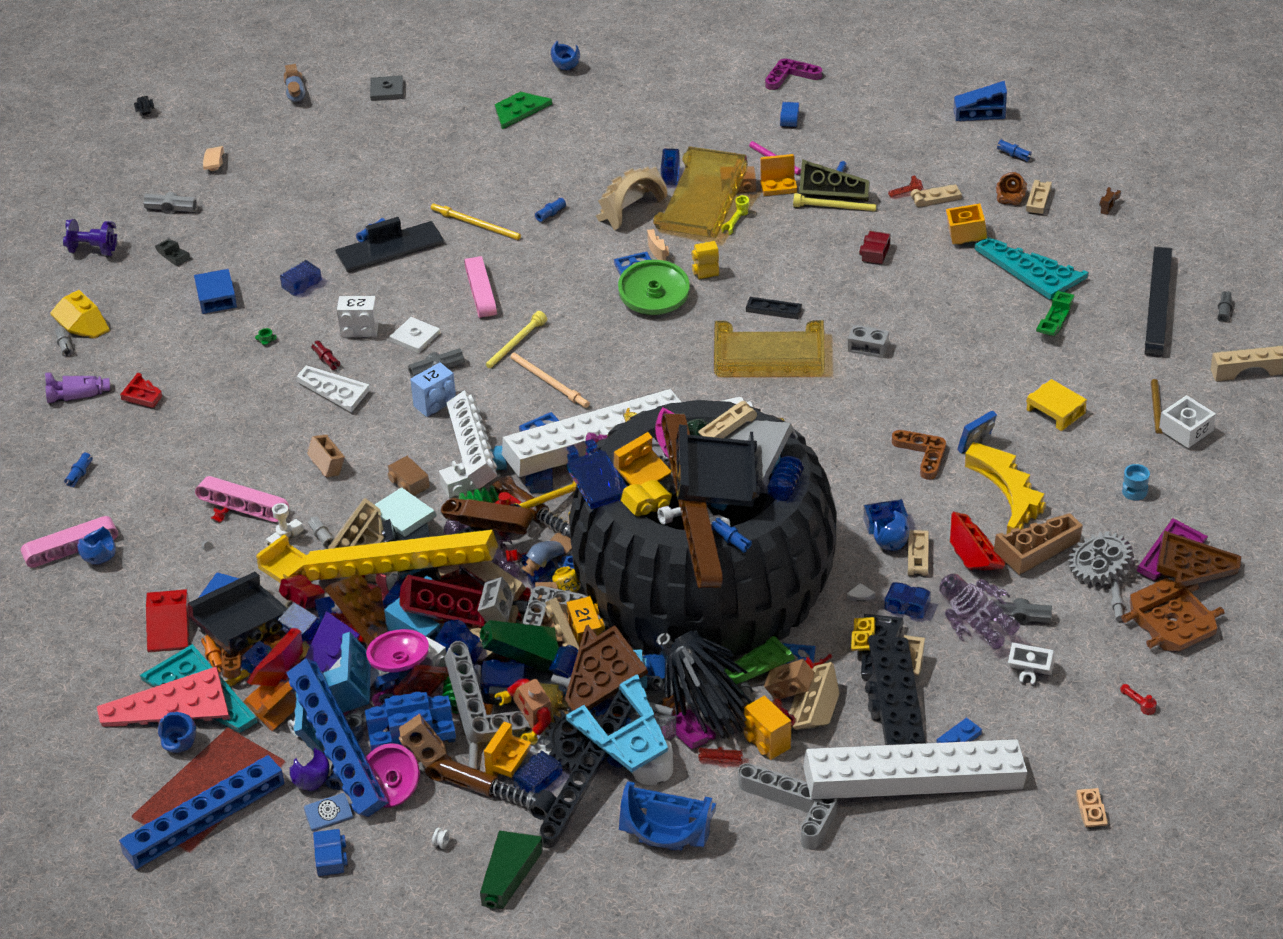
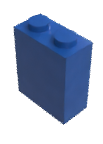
[194,269,237,314]

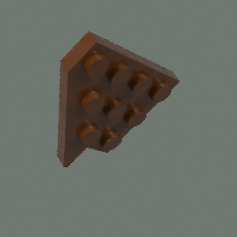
[1156,531,1242,589]
[324,574,388,645]
[565,625,648,711]

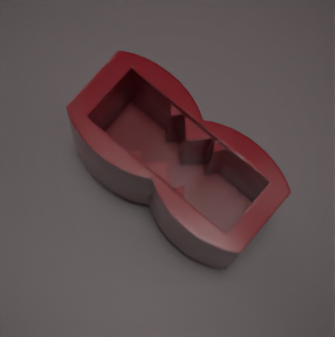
[859,231,891,264]
[279,575,325,610]

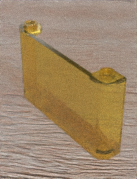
[653,146,748,238]
[714,320,825,377]

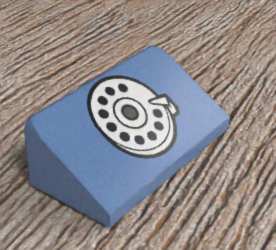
[304,793,353,831]

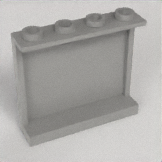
[724,420,798,494]

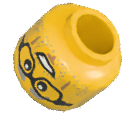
[552,566,581,593]

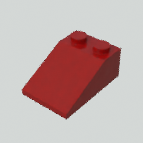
[146,589,190,652]

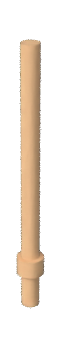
[510,353,590,408]

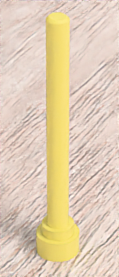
[793,193,876,211]
[486,311,547,368]

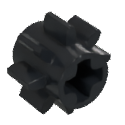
[134,96,155,116]

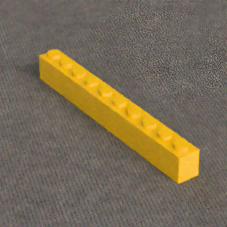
[303,530,498,581]

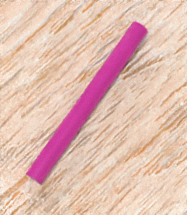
[749,141,801,175]

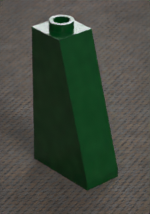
[480,620,562,674]
[480,830,543,909]

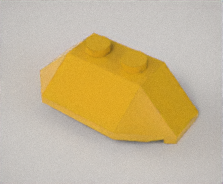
[50,290,110,339]

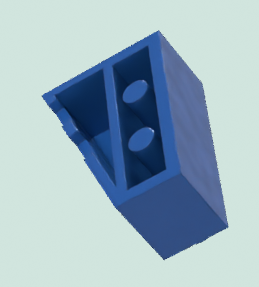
[953,80,1007,121]

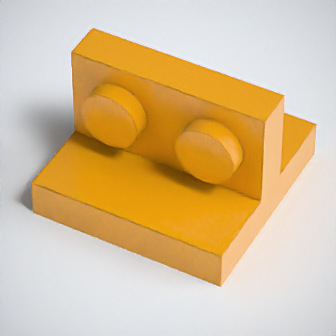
[484,722,532,778]

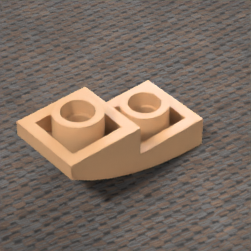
[203,146,224,171]
[647,229,669,261]
[1076,788,1108,827]

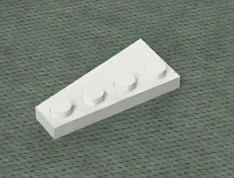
[297,365,370,413]

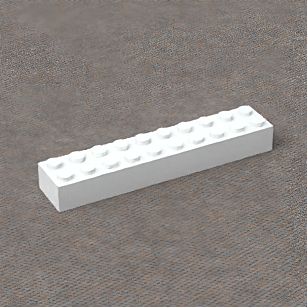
[502,389,681,477]
[803,739,1027,799]

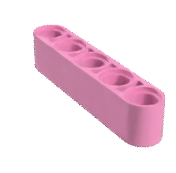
[464,256,497,318]
[195,476,289,522]
[21,516,118,568]

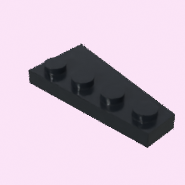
[861,614,904,680]

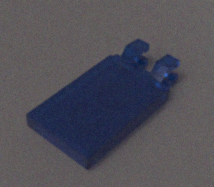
[566,439,627,509]

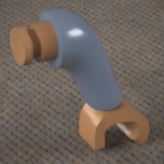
[284,64,305,102]
[522,533,572,577]

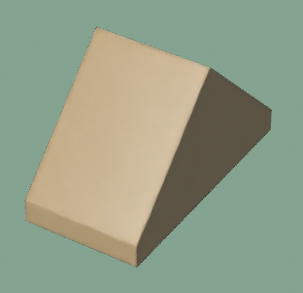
[904,635,925,676]

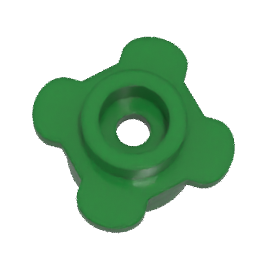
[255,328,277,345]

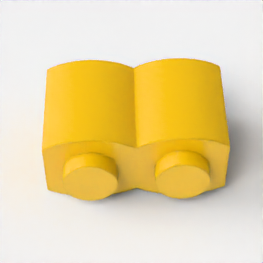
[691,241,719,279]
[621,480,672,516]

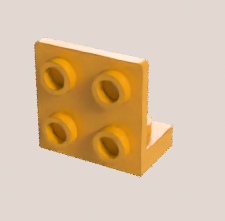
[760,154,797,196]
[614,432,671,485]

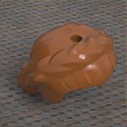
[996,172,1027,205]

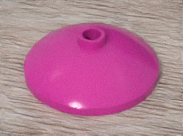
[366,629,429,673]
[361,744,420,808]

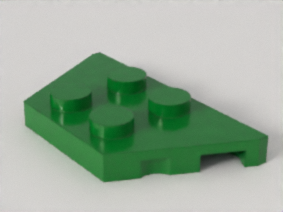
[495,91,552,129]

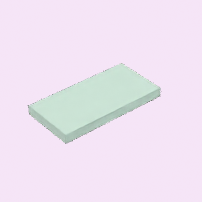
[375,487,437,537]

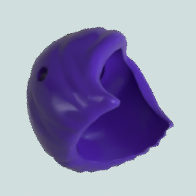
[289,748,330,791]

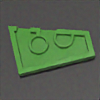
[724,636,795,685]

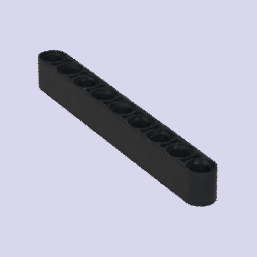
[1144,246,1172,355]
[539,689,634,848]

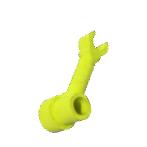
[721,195,749,235]

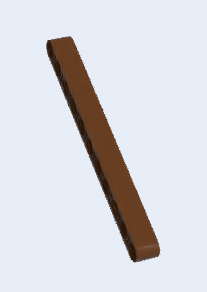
[662,414,722,588]

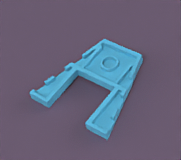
[566,675,668,772]

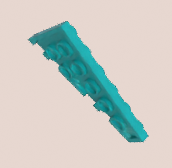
[975,237,1089,300]
[140,644,257,733]

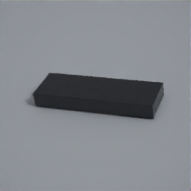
[746,297,802,320]

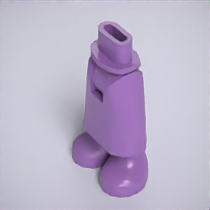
[45,372,110,403]

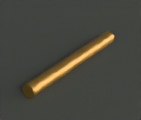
[1151,379,1163,434]

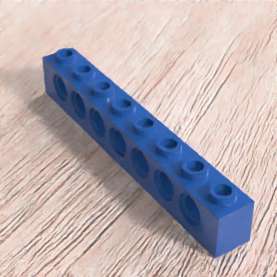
[286,658,389,817]
[119,755,285,870]

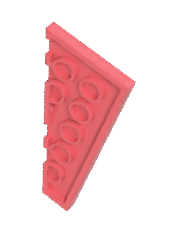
[97,667,231,727]

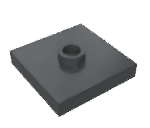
[370,75,403,101]

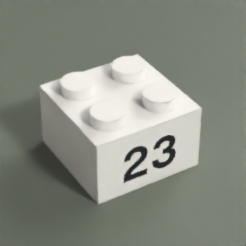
[337,296,379,337]
[1159,395,1216,448]

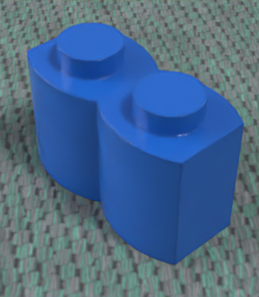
[313,829,348,876]

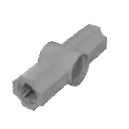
[143,192,197,214]

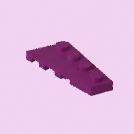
[1137,518,1208,580]

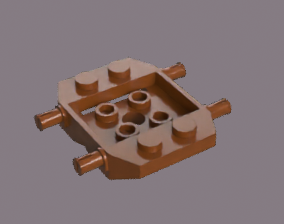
[1121,578,1225,651]

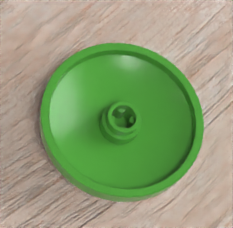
[618,260,690,315]

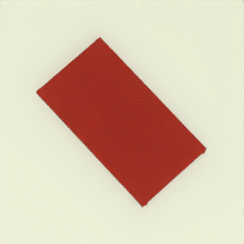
[132,727,285,852]

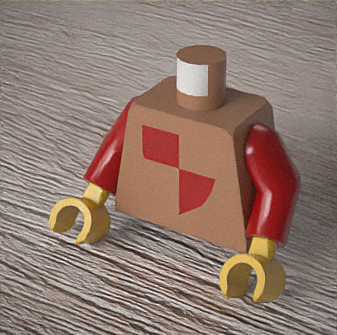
[495,679,552,745]

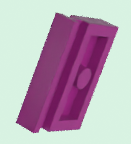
[665,709,716,749]

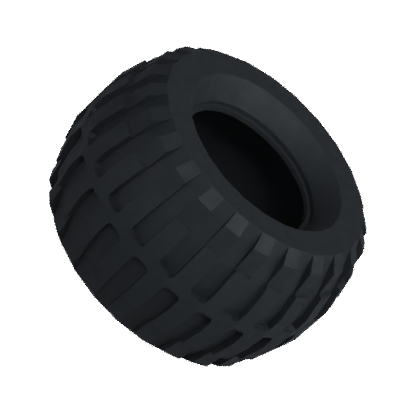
[569,400,837,659]

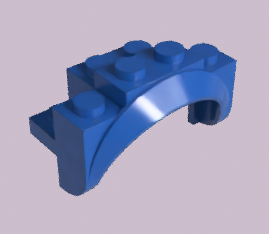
[365,692,456,751]
[619,781,716,850]

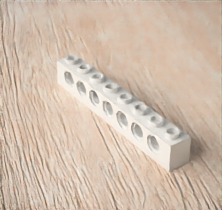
[447,390,497,489]

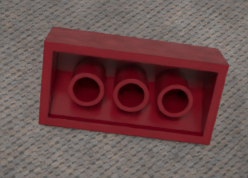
[399,575,484,628]

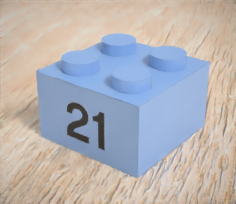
[410,363,456,417]

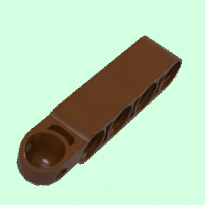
[441,498,534,534]

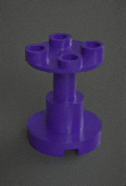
[63,219,117,256]

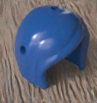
[551,41,580,70]
[874,511,910,551]
[77,526,116,565]
[158,712,196,753]

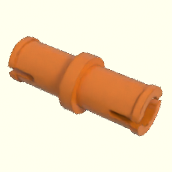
[201,635,222,672]

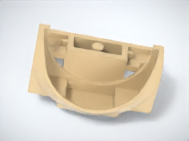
[596,166,667,231]

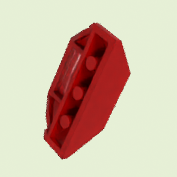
[950,511,1005,571]
[247,628,303,686]

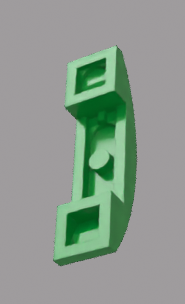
[1036,291,1075,336]

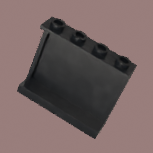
[676,424,760,507]
[188,572,298,655]

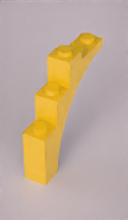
[965,442,1046,534]

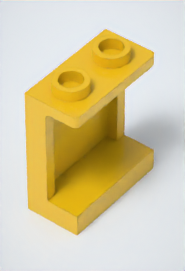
[1026,379,1087,431]
[256,535,308,583]

